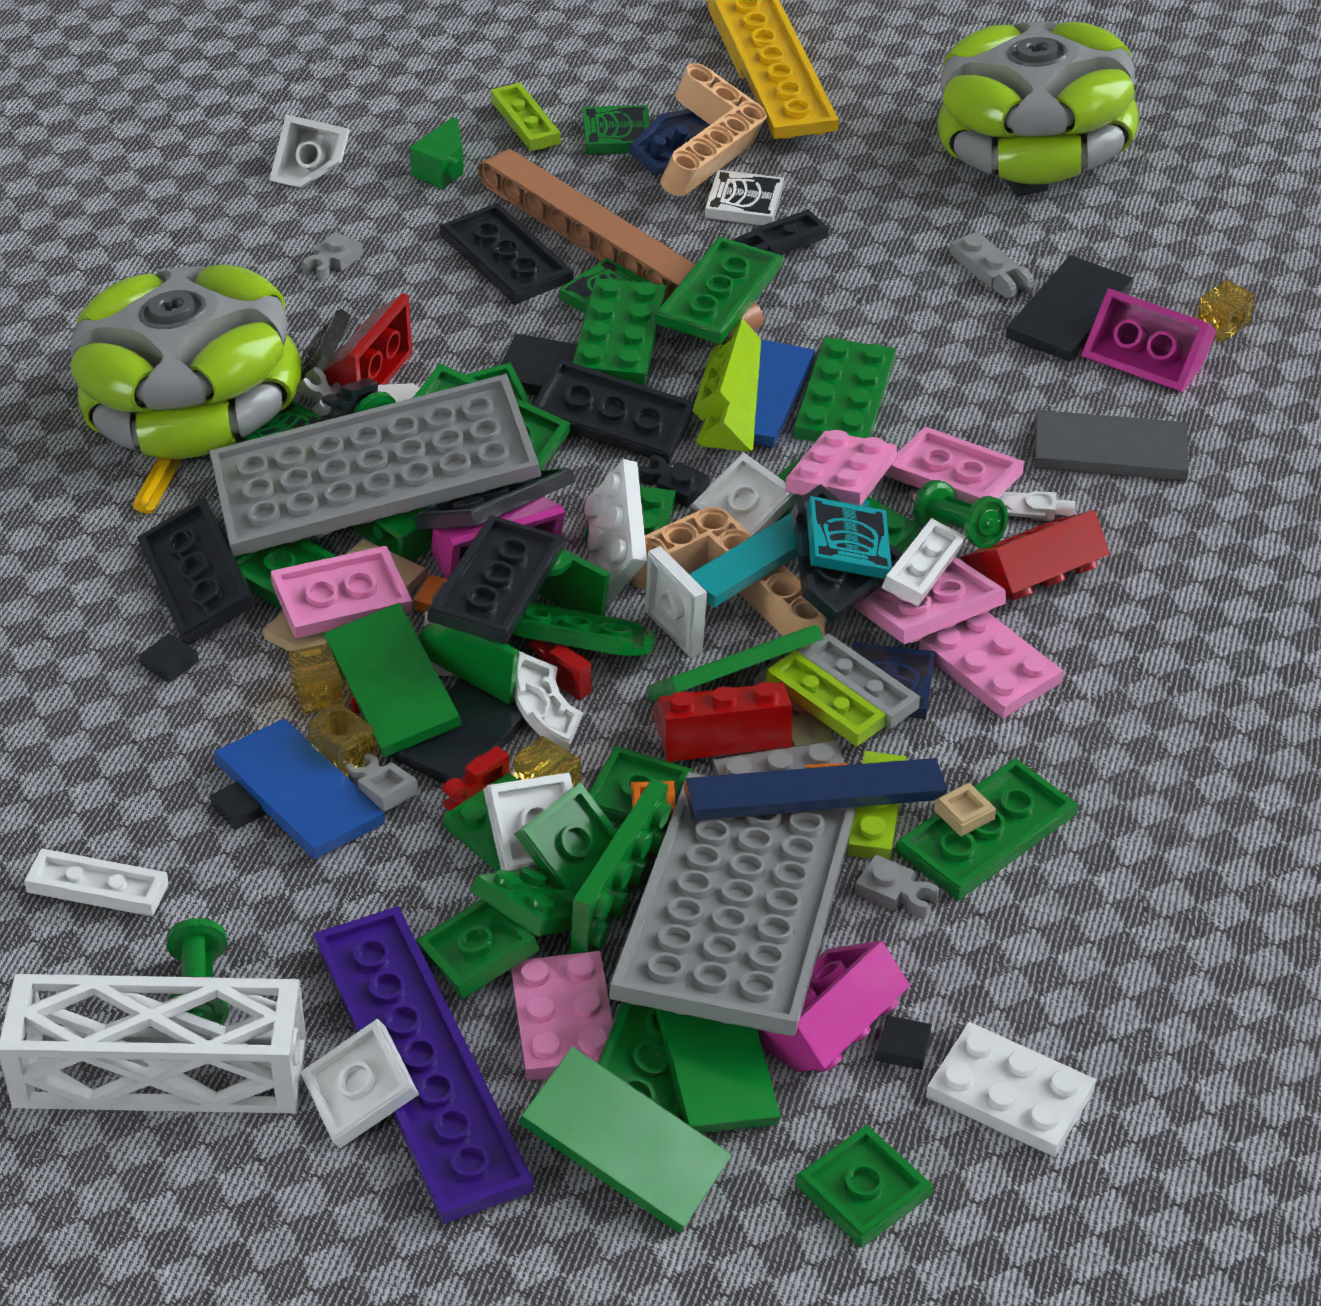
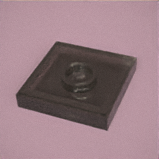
[293,308,351,402]

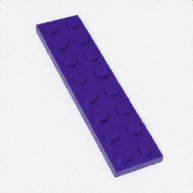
[313,906,534,1224]

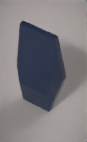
[629,109,710,176]

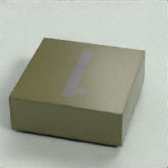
[792,713,836,747]

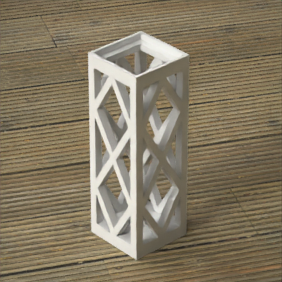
[0,974,306,1114]

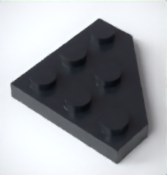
[792,484,903,623]

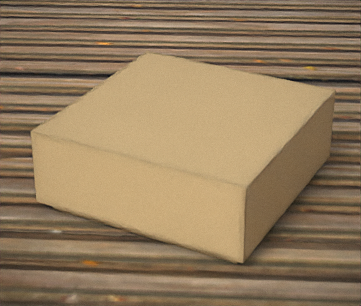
[934,783,996,837]

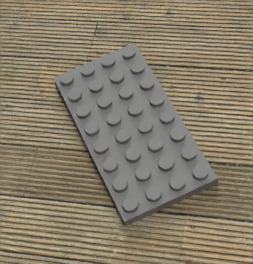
[209,374,541,556]
[609,772,856,1037]

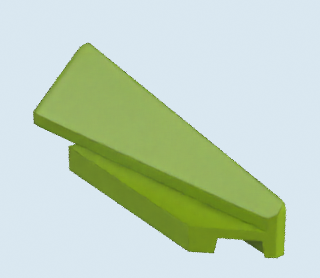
[692,319,761,452]

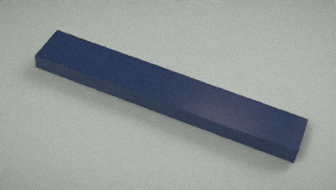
[684,758,948,821]

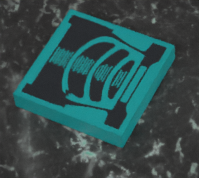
[806,496,892,579]

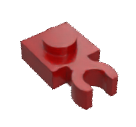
[529,639,591,701]
[442,746,509,811]

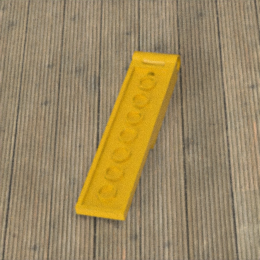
[706,0,839,139]

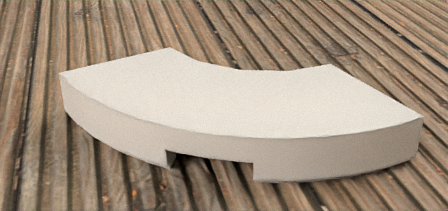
[514,651,583,752]

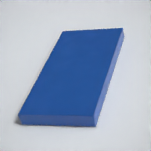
[702,339,815,448]
[214,718,385,860]

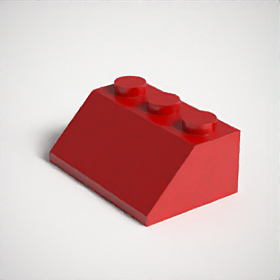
[320,293,413,386]
[960,510,1110,600]
[653,682,792,762]

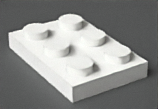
[584,459,647,603]
[926,1022,1096,1157]

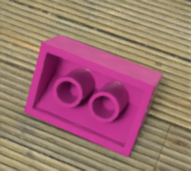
[1081,288,1217,393]
[431,497,565,579]
[757,940,910,1072]

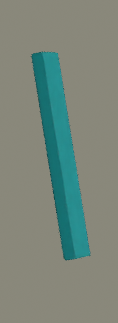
[689,499,870,608]

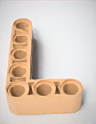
[660,63,767,196]
[631,507,826,650]

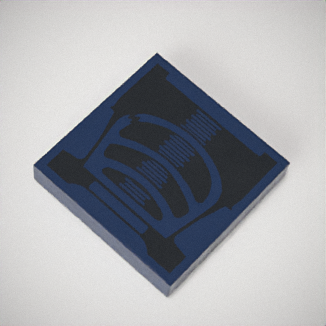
[853,642,935,719]

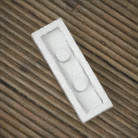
[882,518,966,607]
[24,848,169,917]

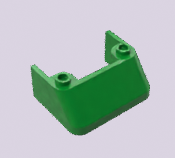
[419,549,610,704]

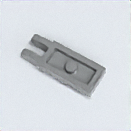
[949,231,1035,299]

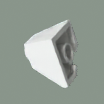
[269,115,350,188]

